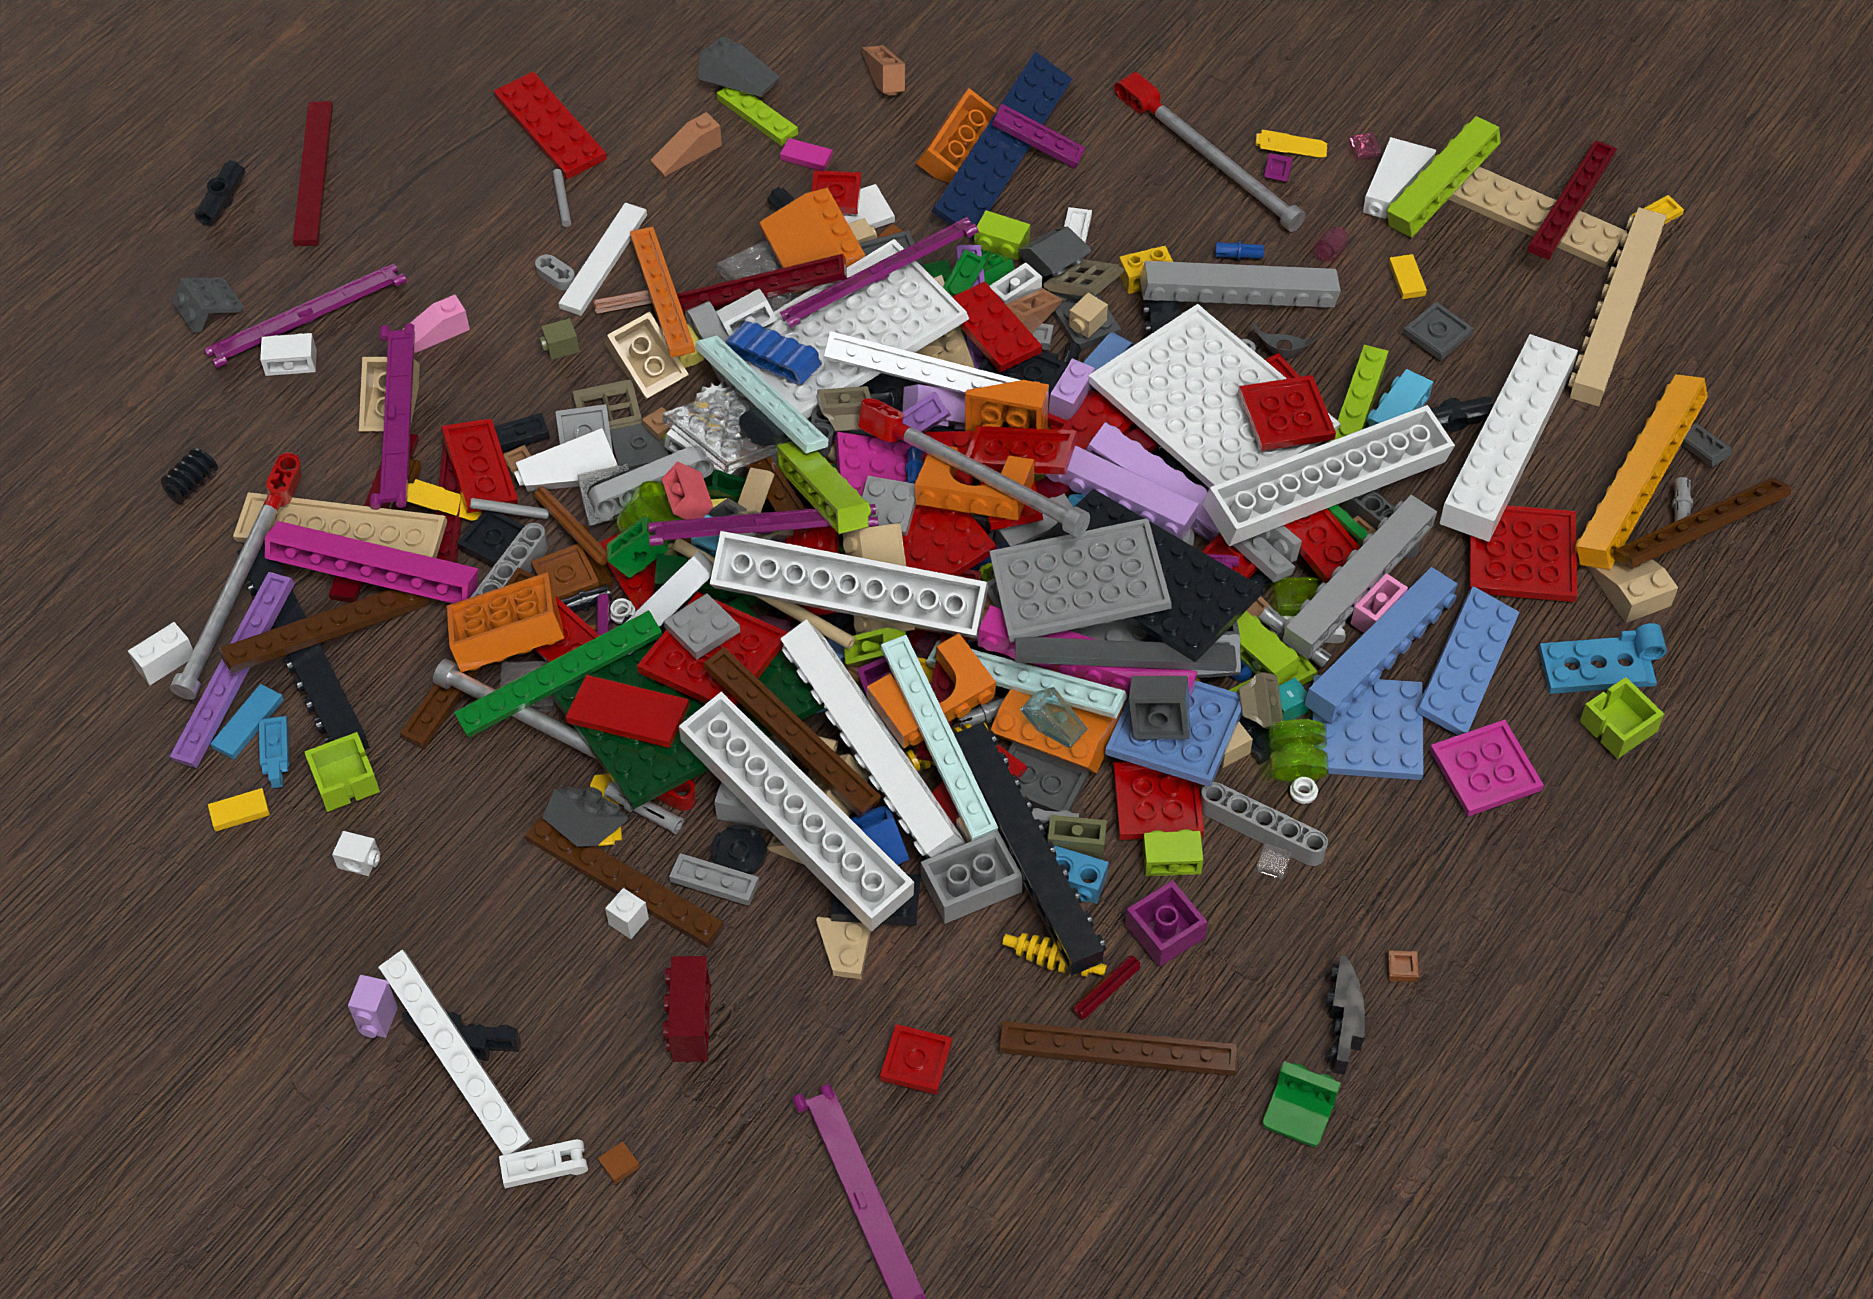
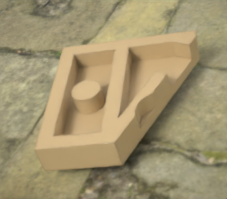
[816,917,871,979]

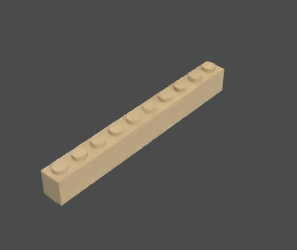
[1568,207,1667,406]

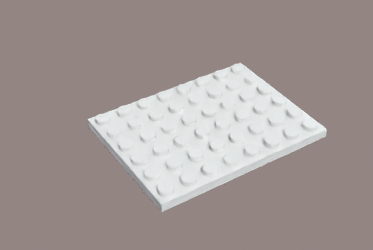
[745,239,969,419]
[1088,304,1341,488]

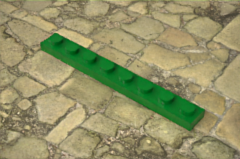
[454,610,662,738]

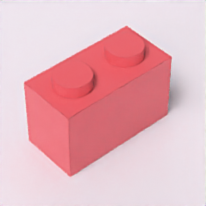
[661,461,713,519]

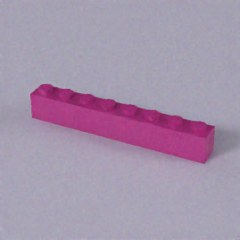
[265,521,478,603]
[978,605,1197,698]

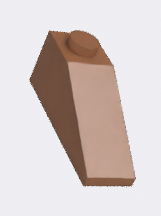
[862,45,905,95]
[650,112,722,177]
[1006,288,1063,333]

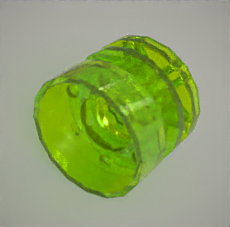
[617,481,683,533]
[1269,719,1329,782]

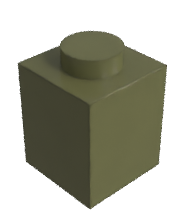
[539,318,580,360]

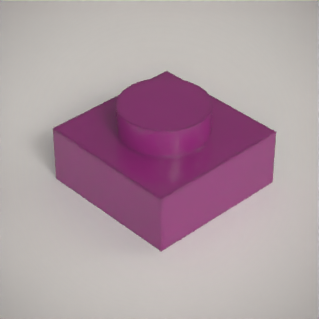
[1264,153,1293,182]

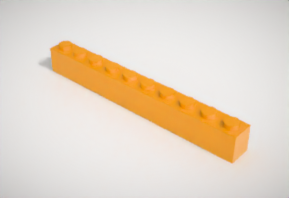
[1575,374,1708,570]

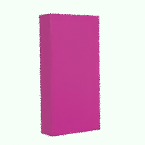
[780,138,833,171]

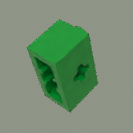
[607,515,668,578]

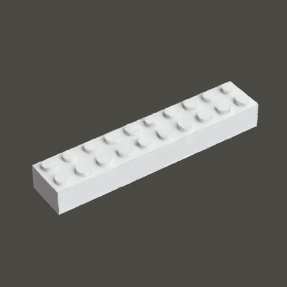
[1440,334,1578,542]
[1203,405,1455,546]
[710,531,989,639]
[781,619,966,859]
[679,692,914,932]

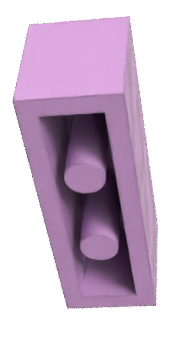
[903,384,965,431]

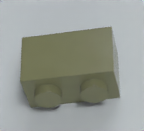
[1048,815,1107,860]

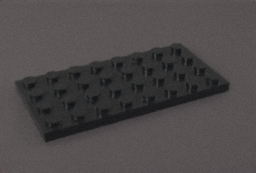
[1039,488,1263,663]

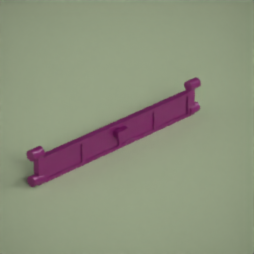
[780,217,979,328]
[204,263,407,368]
[370,323,415,510]
[648,504,879,546]
[792,1084,926,1299]

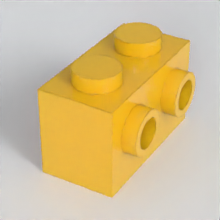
[1119,246,1173,294]

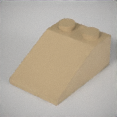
[604,312,689,400]
[359,357,420,432]
[1586,559,1678,623]

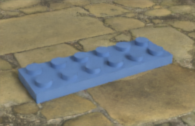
[1415,586,1519,735]

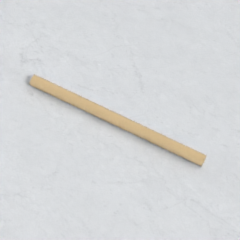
[673,539,856,649]

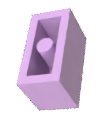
[1048,359,1095,421]
[348,975,398,1038]

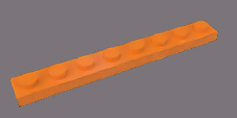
[630,227,695,357]

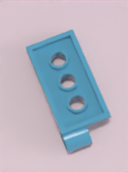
[1538,623,1667,694]

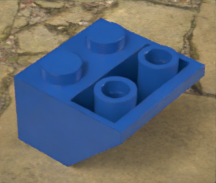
[850,804,910,866]

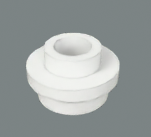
[610,598,636,624]
[1290,777,1318,804]

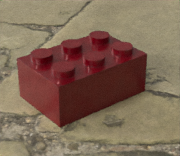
[663,956,711,1062]

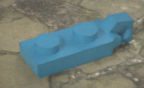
[259,716,290,788]

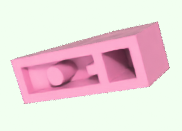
[403,295,470,353]

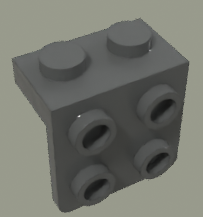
[172,277,244,332]

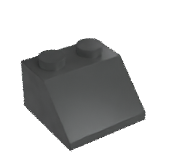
[1129,676,1190,739]

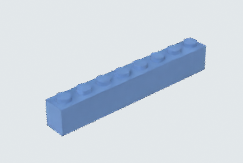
[1305,567,1458,723]

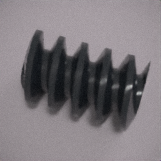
[161,448,218,504]

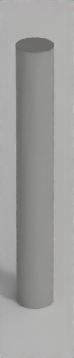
[552,169,571,227]
[469,498,549,519]

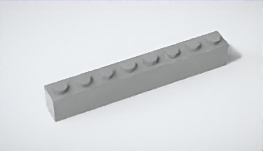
[1140,261,1341,308]
[1282,495,1437,659]

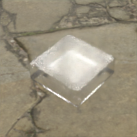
[1256,843,1292,879]

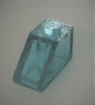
[1020,687,1088,748]

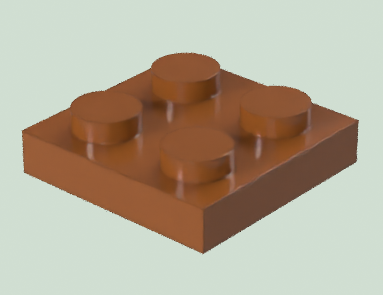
[531,543,600,600]

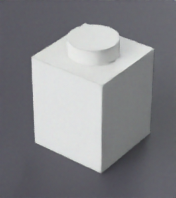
[605,888,649,939]

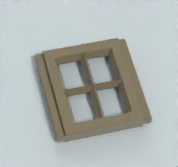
[1044,260,1124,297]
[572,379,642,430]

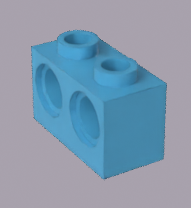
[1054,846,1109,904]

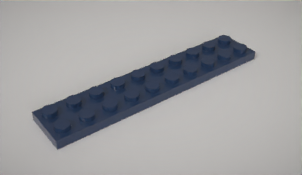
[931,51,1072,239]

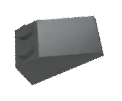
[698,37,780,97]

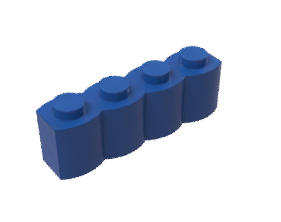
[725,321,822,385]

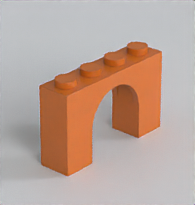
[915,446,1034,520]
[867,633,996,749]

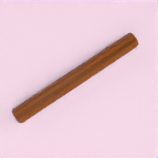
[534,487,607,565]

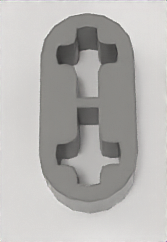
[535,254,575,290]

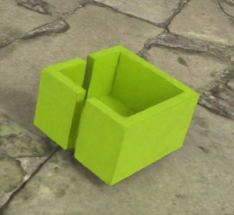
[1580,677,1664,759]
[304,732,380,812]

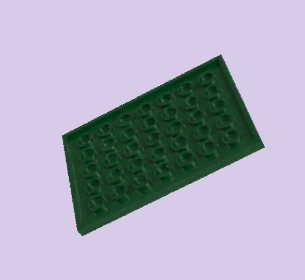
[552,597,825,810]

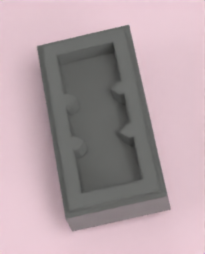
[1681,423,1732,467]

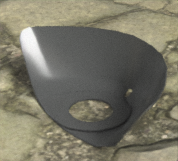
[1252,321,1322,359]

